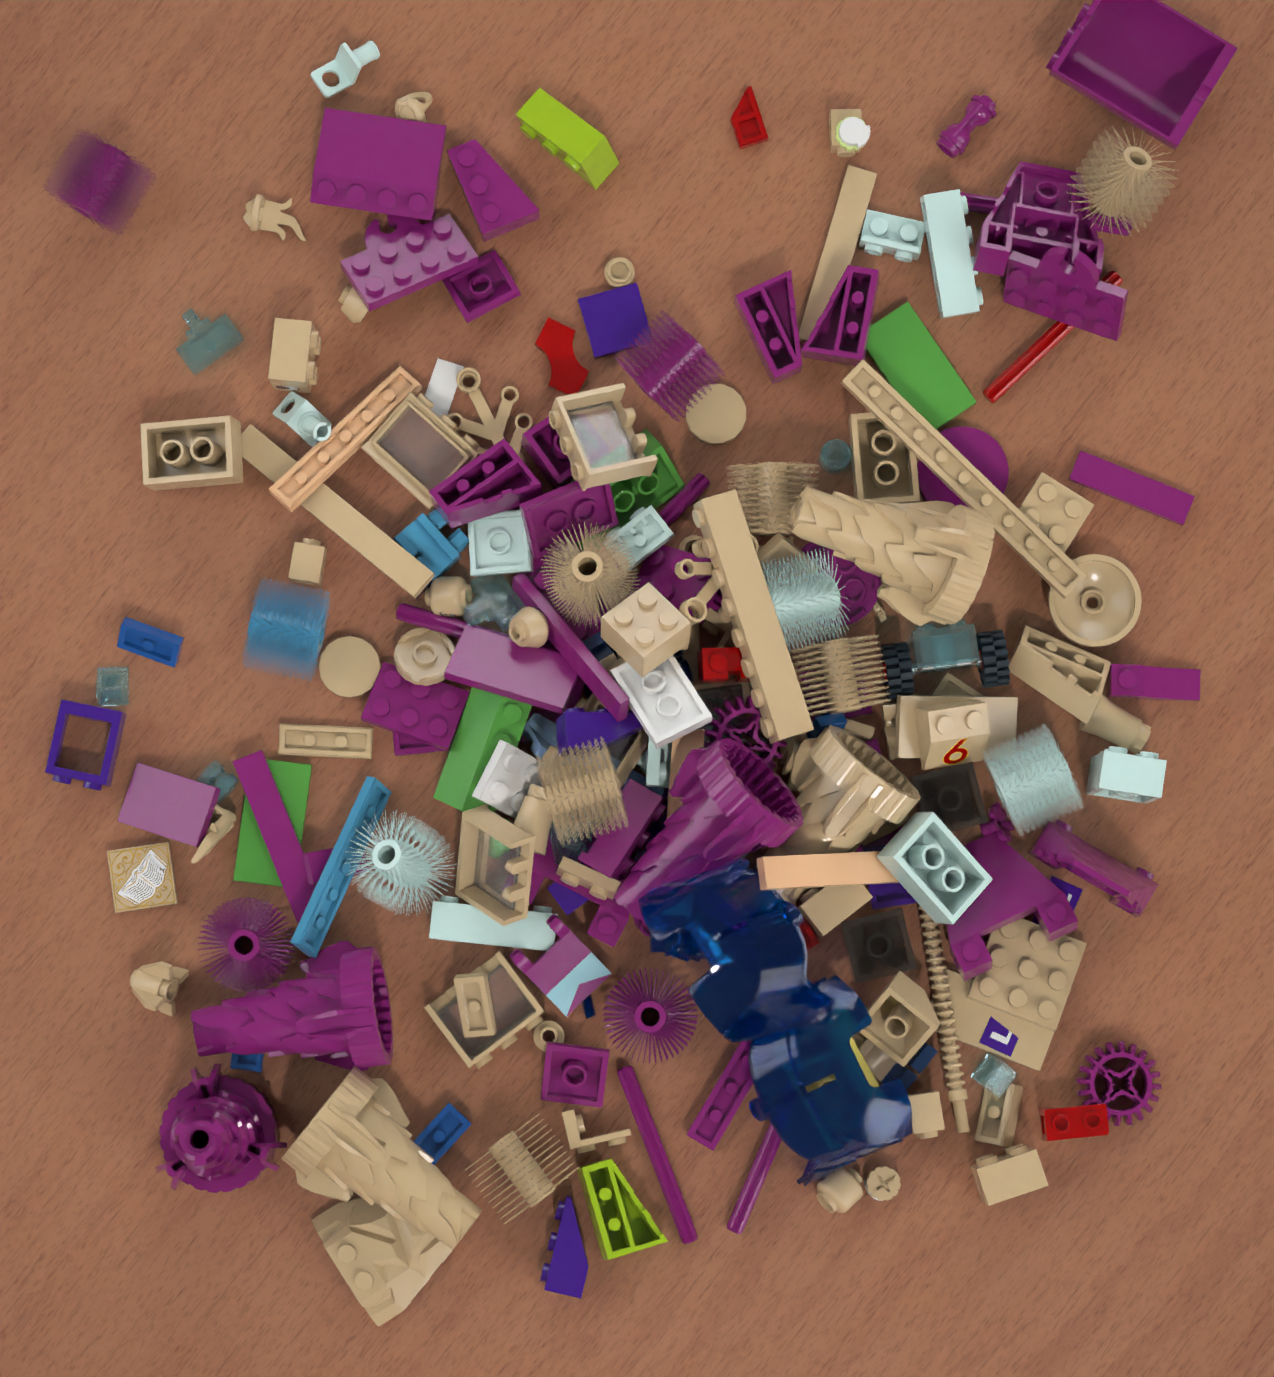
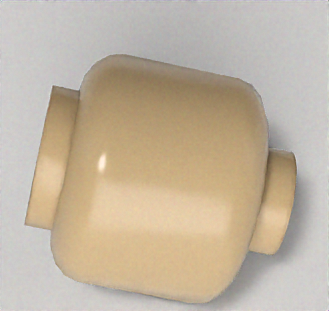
[425,576,473,616]
[816,1167,863,1213]

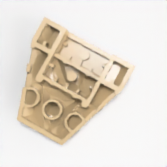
[311,1198,460,1327]

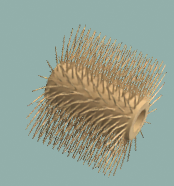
[1067,126,1179,238]
[726,461,820,536]
[540,522,641,629]
[789,634,891,717]
[536,736,629,847]
[464,1113,580,1224]

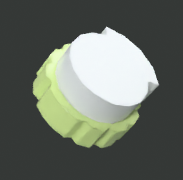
[835,116,871,152]

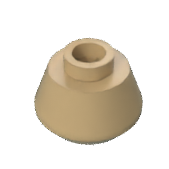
[338,285,368,323]
[509,606,549,648]

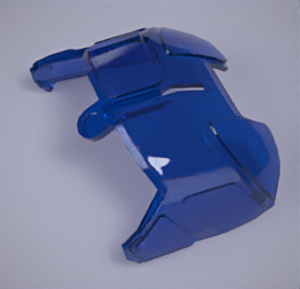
[638,857,835,1042]
[723,975,912,1187]

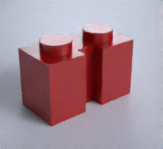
[697,647,750,684]

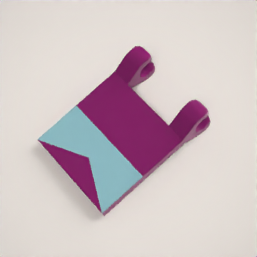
[510,914,612,1017]

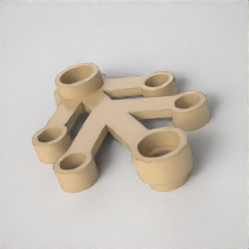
[448,368,533,463]
[675,535,759,625]

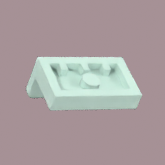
[858,209,925,262]
[603,505,675,573]
[645,736,672,788]

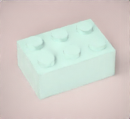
[1086,746,1167,804]
[876,812,993,924]

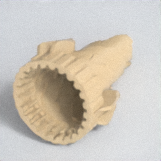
[789,486,995,626]
[742,725,921,922]
[281,1066,482,1249]

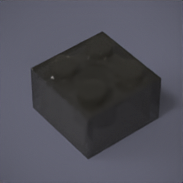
[909,761,988,832]
[839,908,917,984]

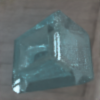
[96,667,130,706]
[970,1053,1017,1097]

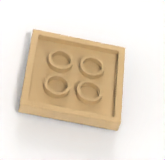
[967,918,1087,1032]

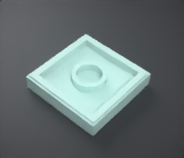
[468,510,533,577]

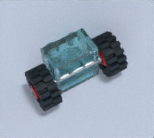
[881,620,1010,700]

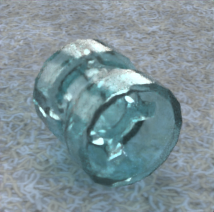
[819,439,851,474]
[196,759,240,803]

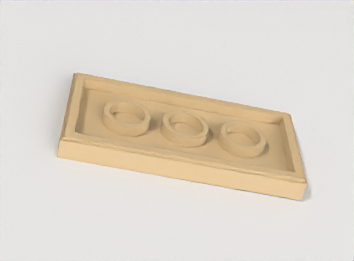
[895,695,1018,759]
[931,969,1055,1071]

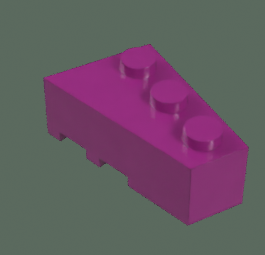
[447,139,540,242]
[801,265,880,366]
[734,270,802,384]
[428,438,543,528]

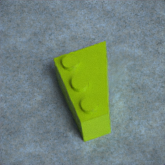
[515,87,619,190]
[577,1159,668,1260]

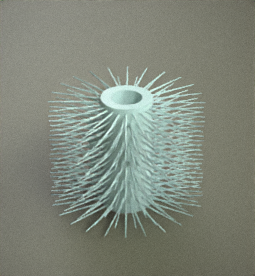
[762,548,850,651]
[983,724,1083,836]
[344,810,457,916]

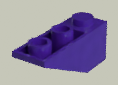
[556,707,644,757]
[540,1195,589,1299]

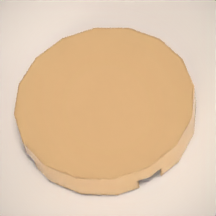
[686,384,746,445]
[394,627,455,686]
[319,636,381,698]

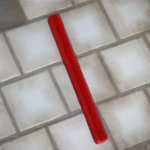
[983,270,1123,403]

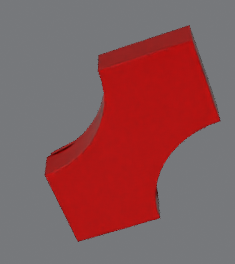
[535,317,589,395]

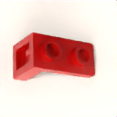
[1039,1103,1109,1141]

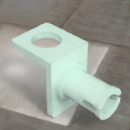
[310,41,380,98]
[272,391,332,447]

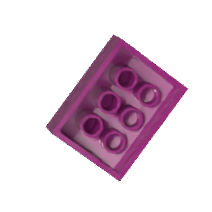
[310,108,447,220]

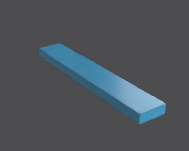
[290,776,392,958]

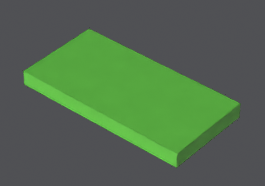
[866,302,977,430]
[233,759,312,887]

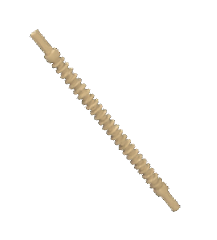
[918,906,970,1133]

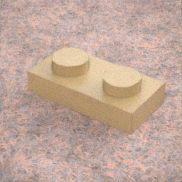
[556,856,621,900]
[454,972,497,1038]

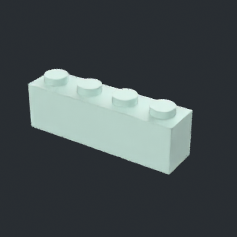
[920,189,983,319]
[429,896,558,951]

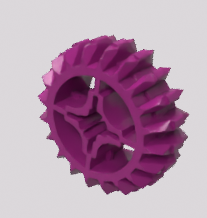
[703,696,787,769]
[1076,1041,1162,1126]

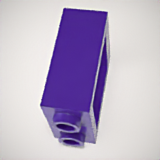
[45,699,126,791]

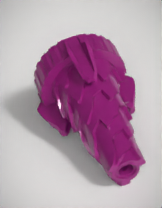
[614,738,804,924]
[191,941,394,1071]
[155,1063,287,1193]

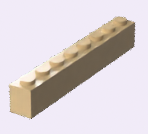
[692,489,814,744]

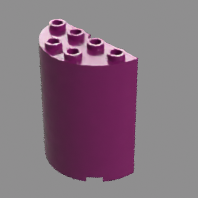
[1045,0,1238,150]

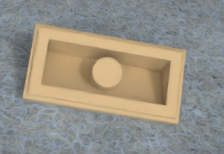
[974,1079,1023,1147]

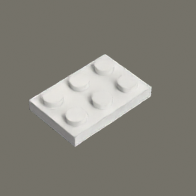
[610,655,712,749]
[472,740,550,819]

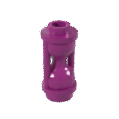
[936,95,997,159]

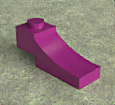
[1107,664,1200,701]

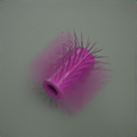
[44,129,156,235]
[615,310,726,422]
[198,897,296,993]
[603,968,698,1064]

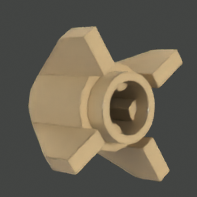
[130,961,189,1016]

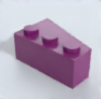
[578,779,667,881]

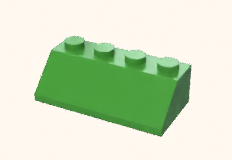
[564,429,685,552]
[433,687,532,812]

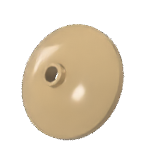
[1048,554,1142,647]

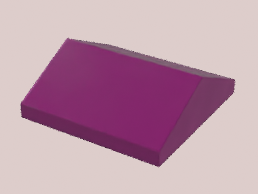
[442,250,521,323]
[540,1042,610,1108]

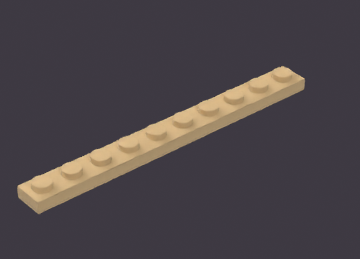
[841,359,1087,599]

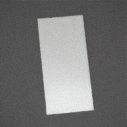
[425,358,464,417]

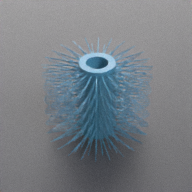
[242,577,330,682]

